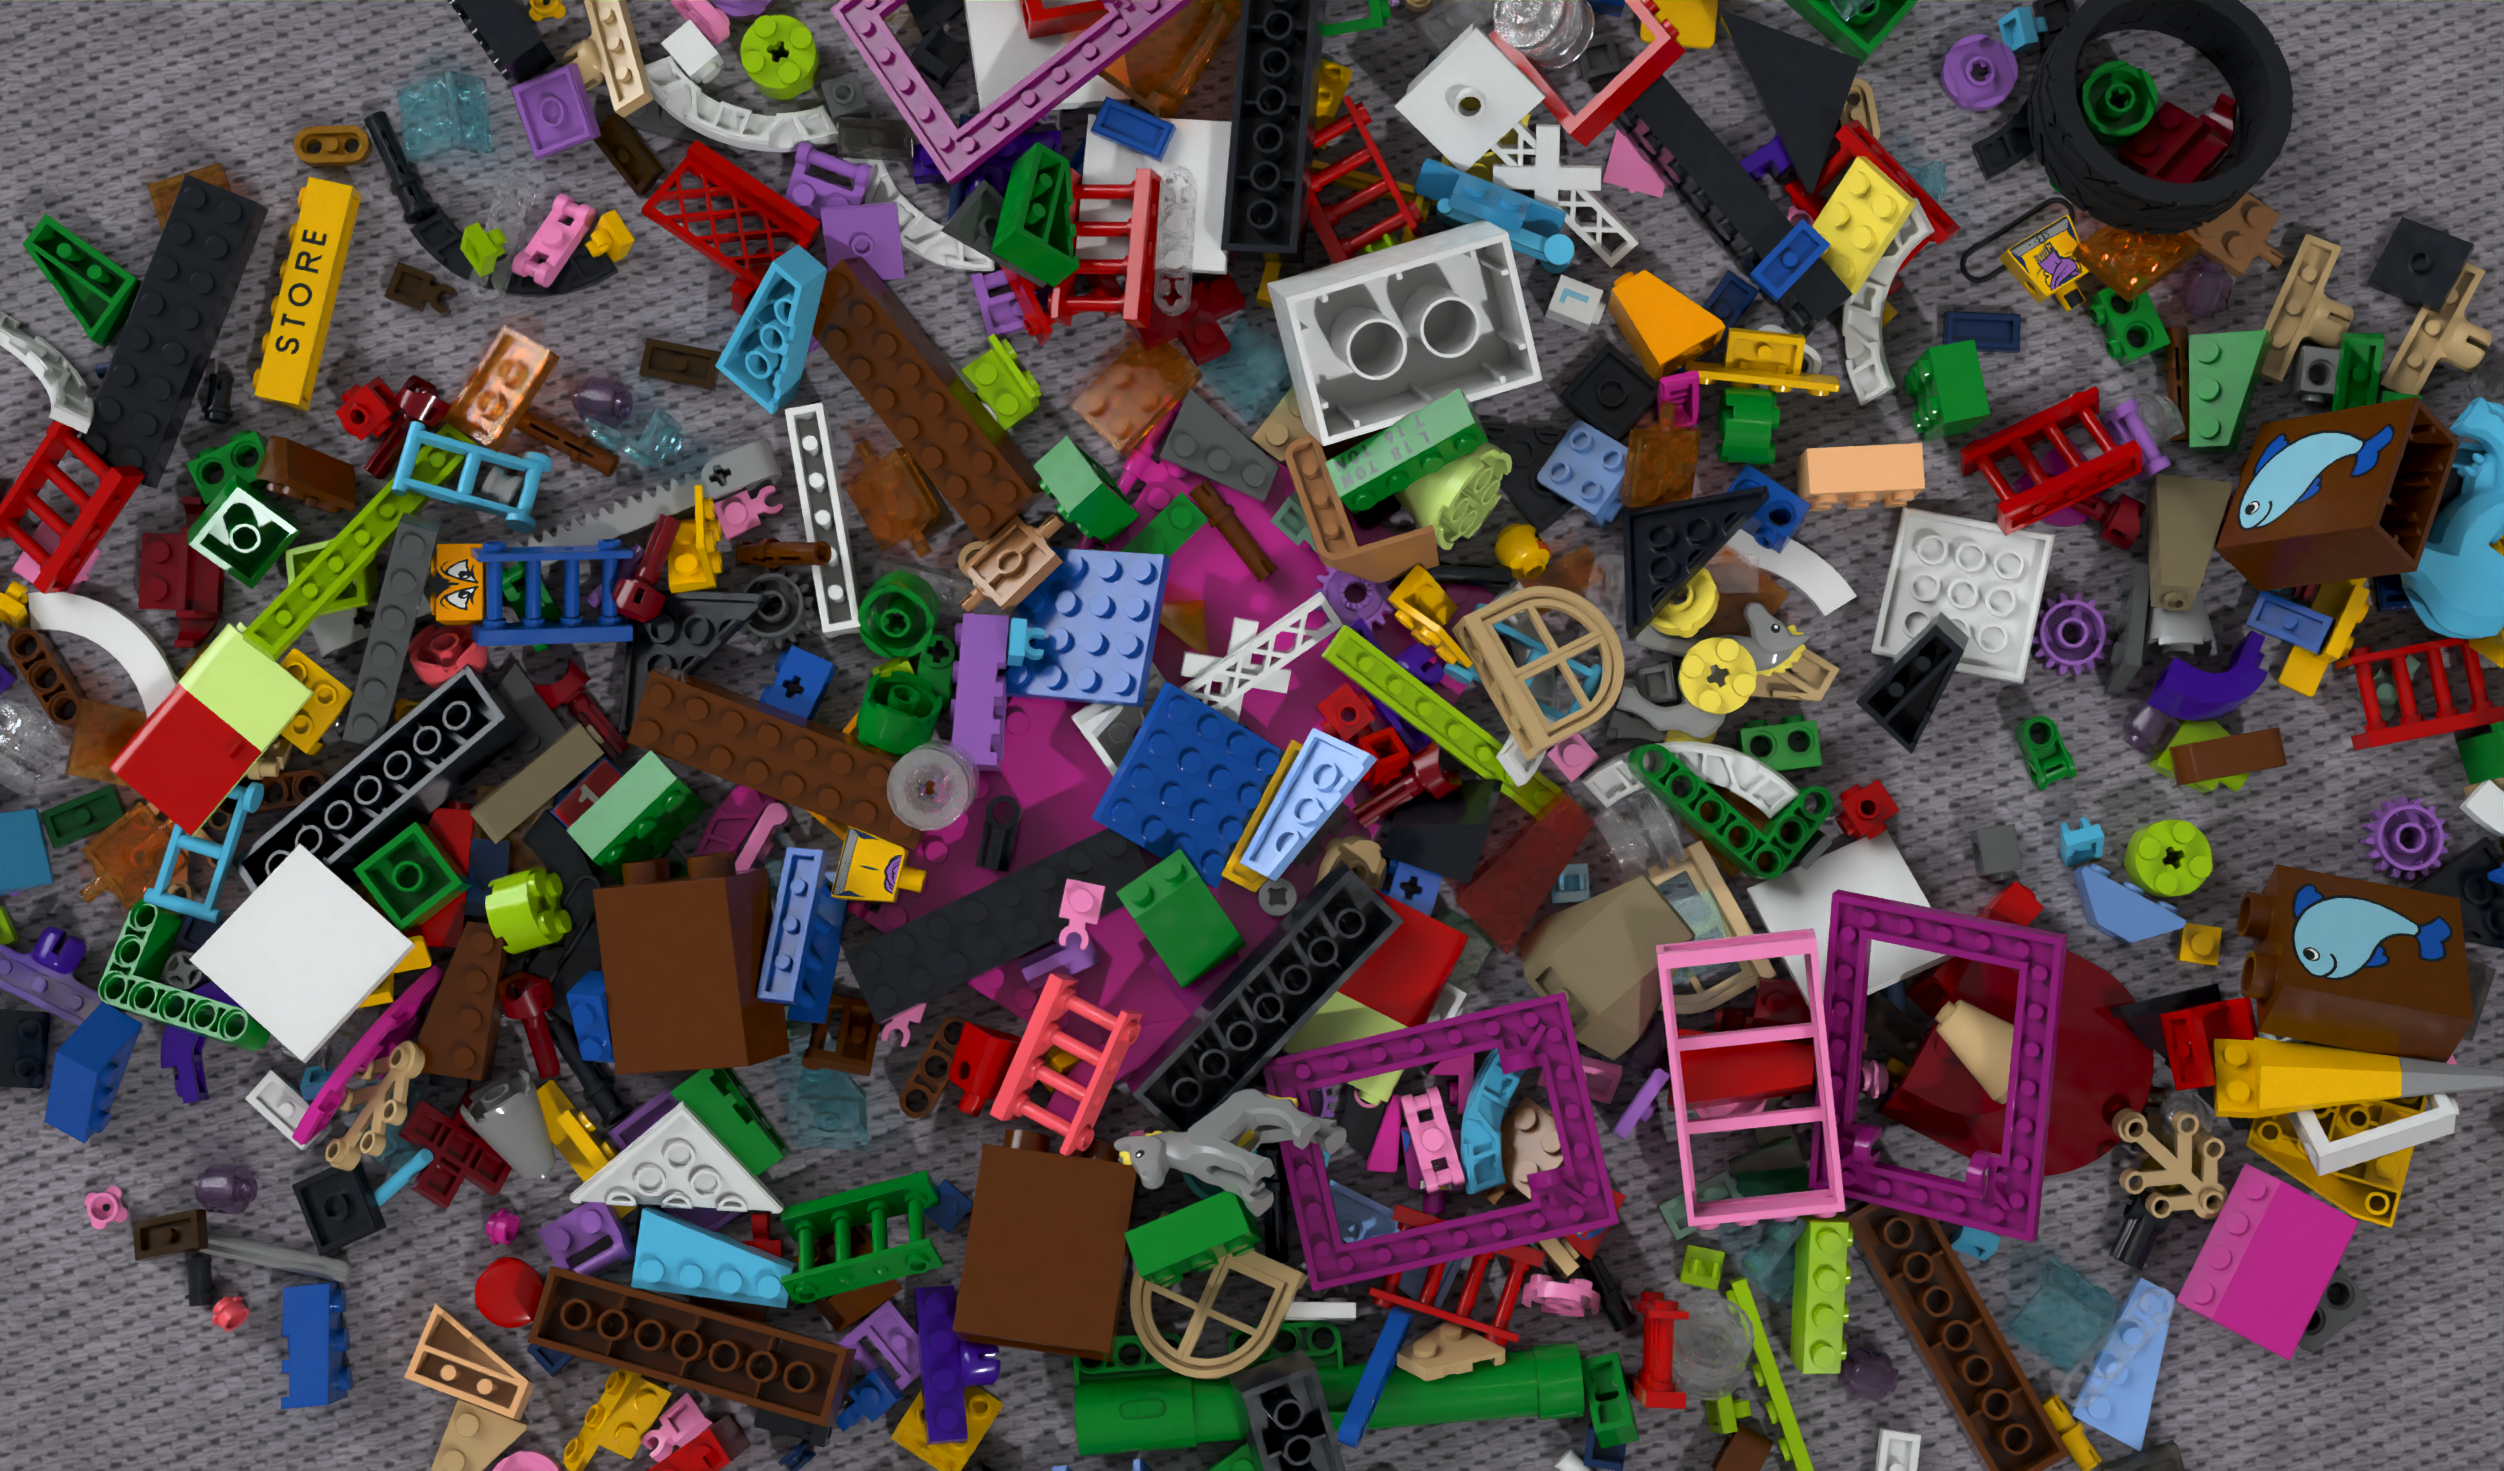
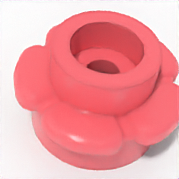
[212,1296,249,1332]

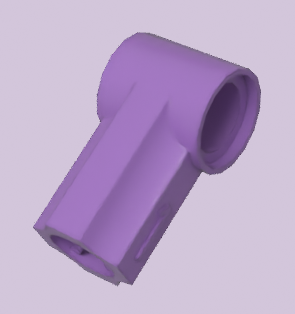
[1018,927,1101,991]

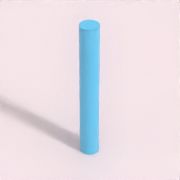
[373,1148,433,1207]

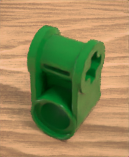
[915,635,958,710]
[2015,716,2077,792]

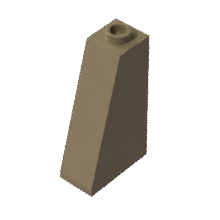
[2146,474,2232,611]
[469,722,604,844]

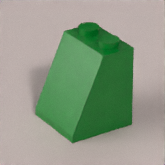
[1116,849,1246,989]

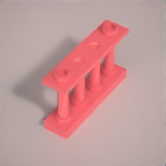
[989,973,1143,1156]

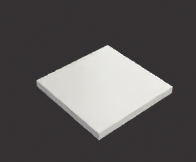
[964,0,1131,112]
[1075,114,1232,274]
[1871,506,2055,684]
[1747,830,1955,1009]
[189,844,415,1064]

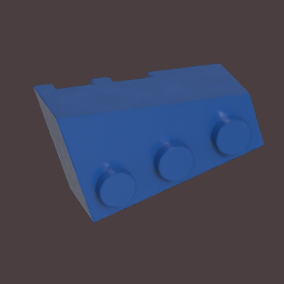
[44,1002,143,1144]
[281,1281,353,1409]

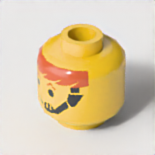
[1494,523,1551,580]

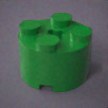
[2076,60,2158,146]
[1716,386,1780,465]
[858,569,941,658]
[856,671,943,760]

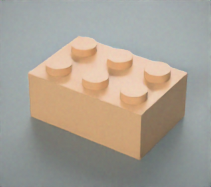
[1795,443,1925,511]

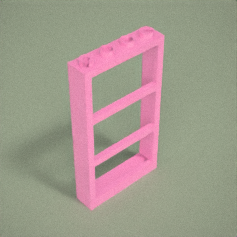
[1656,928,1845,1230]

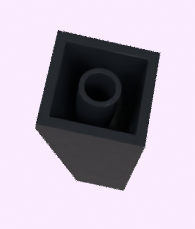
[1379,779,1502,884]

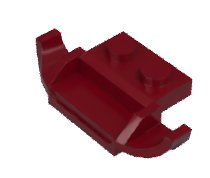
[2119,93,2237,184]
[138,496,225,648]
[1713,977,1869,1051]

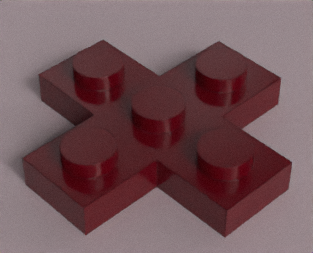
[1128,270,1246,367]
[397,1088,512,1209]

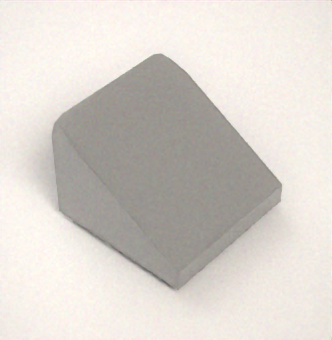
[1637,662,1683,704]

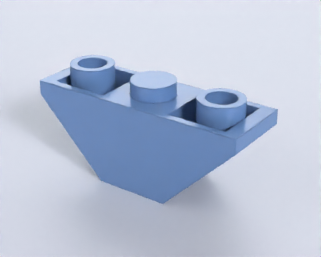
[2073,863,2187,944]

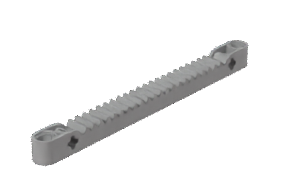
[310,439,783,659]

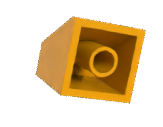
[1607,270,1725,382]

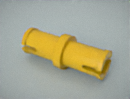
[2041,1393,2103,1471]

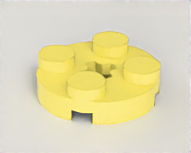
[1649,567,1719,638]
[1678,637,1757,714]

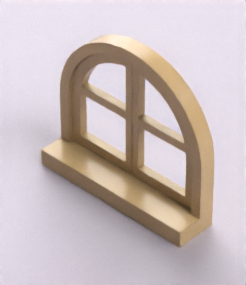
[1451,586,1624,762]
[1631,840,1777,1014]
[1130,1211,1308,1379]

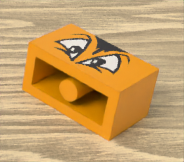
[430,544,487,625]

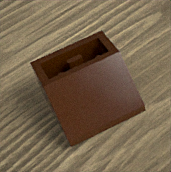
[255,435,356,515]
[793,1225,903,1333]

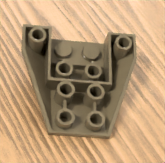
[1519,875,1696,1061]

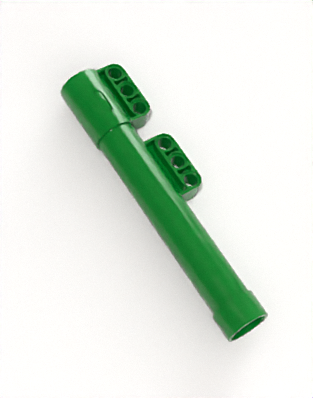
[1073,1320,1585,1456]

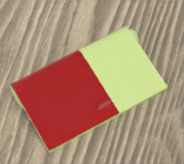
[108,622,314,837]
[1283,888,1469,1106]

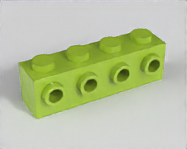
[1789,1212,1853,1374]

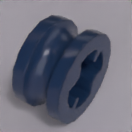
[778,1439,817,1471]

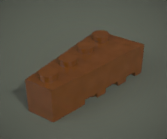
[416,921,512,1081]

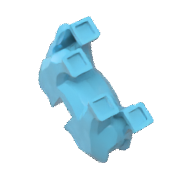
[2400,397,2504,639]

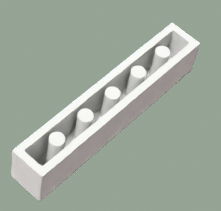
[785,403,861,638]

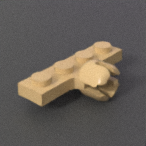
[562,0,653,118]
[2261,233,2354,385]
[2378,263,2493,395]

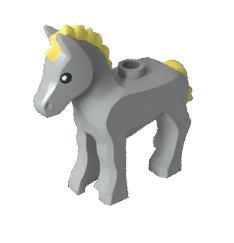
[1605,602,1810,744]
[1114,1089,1347,1217]

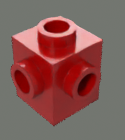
[335,376,401,441]
[1316,682,1376,745]
[1357,726,1411,794]
[1834,779,1900,841]

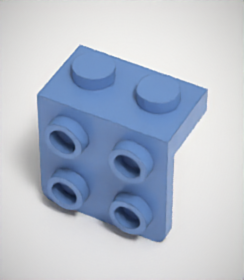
[1537,420,1646,531]

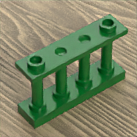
[781,1170,943,1305]

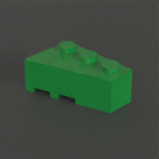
[23,214,142,349]

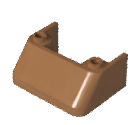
[1285,426,1439,583]

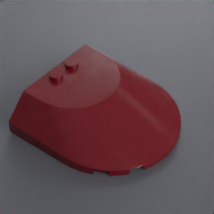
[1877,908,2154,1176]

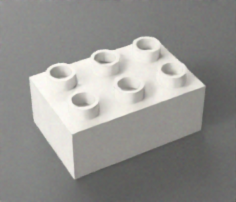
[1267,219,1542,446]

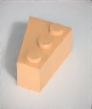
[404,1303,535,1421]

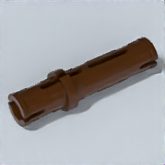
[2162,327,2189,442]
[509,405,620,477]
[1189,479,1278,583]
[736,538,832,568]

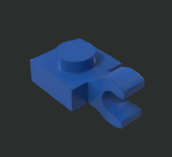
[915,1170,973,1234]
[836,1366,904,1432]

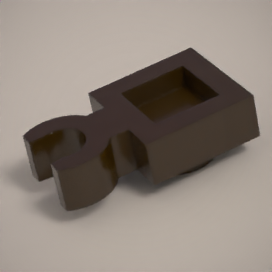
[384,262,458,315]
[2129,1086,2164,1154]

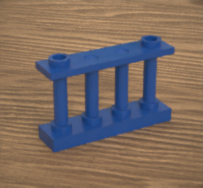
[471,539,633,646]
[756,847,850,1024]

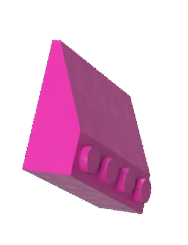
[2176,1163,2359,1361]

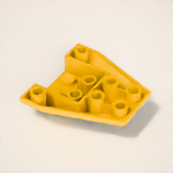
[2246,1095,2427,1228]

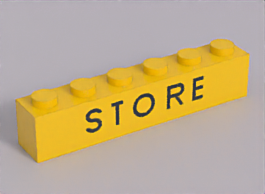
[253,177,362,411]

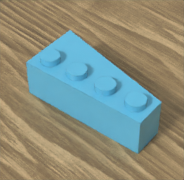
[715,245,827,415]
[631,1205,797,1309]

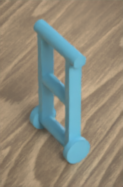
[1436,198,1574,274]
[391,421,553,533]
[1443,603,1602,737]
[144,781,264,924]

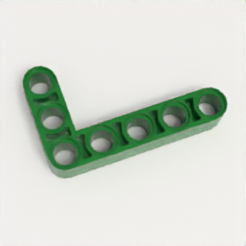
[1627,744,1833,879]
[98,899,270,1051]

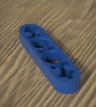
[1337,1306,1413,1449]

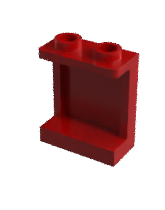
[2160,997,2259,1091]

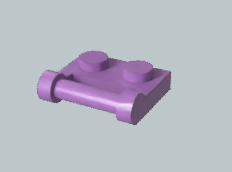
[785,141,874,220]
[971,270,1053,338]
[2101,398,2172,484]
[537,1202,636,1275]
[837,1299,921,1391]

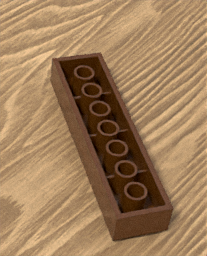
[812,257,1046,542]
[627,665,948,850]
[1841,1201,2071,1471]
[527,1266,857,1427]

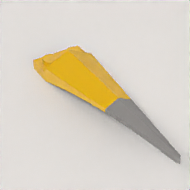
[2211,1037,2504,1118]

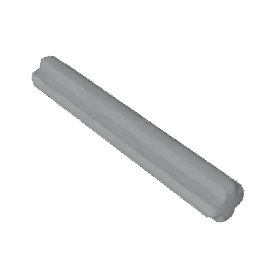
[198,1232,351,1282]

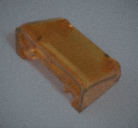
[1097,0,1242,118]

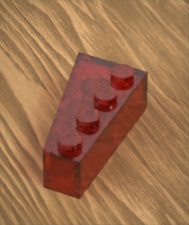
[1453,788,1594,955]

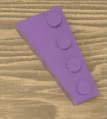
[947,613,1011,772]

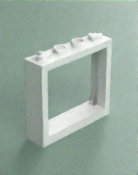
[2257,1030,2459,1176]

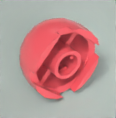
[408,624,488,690]

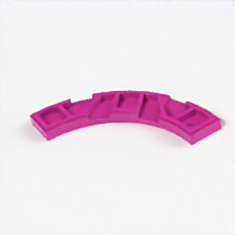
[695,784,780,859]
[292,965,445,1145]
[1039,1019,1187,1126]

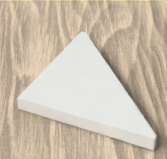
[570,1100,784,1214]

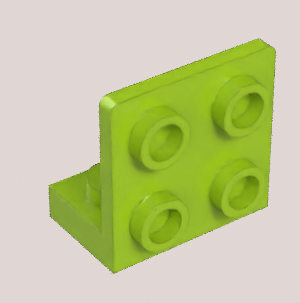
[961,333,1042,433]

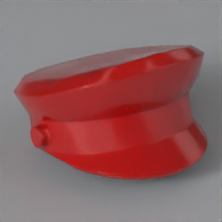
[475,1257,544,1328]

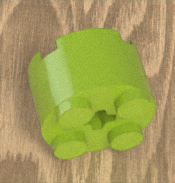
[740,15,821,100]
[2124,819,2213,898]
[485,867,572,954]

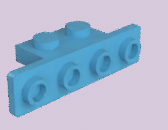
[1414,158,1566,238]

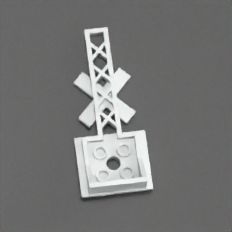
[1395,23,1639,268]
[1071,592,1343,777]

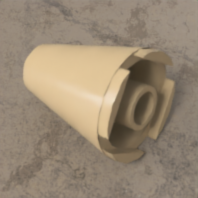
[1935,1000,2014,1104]

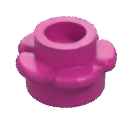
[485,1208,520,1245]

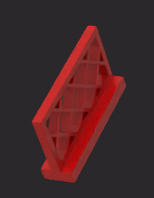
[641,139,820,291]

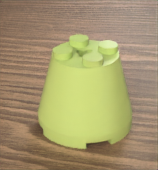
[1393,442,1512,550]

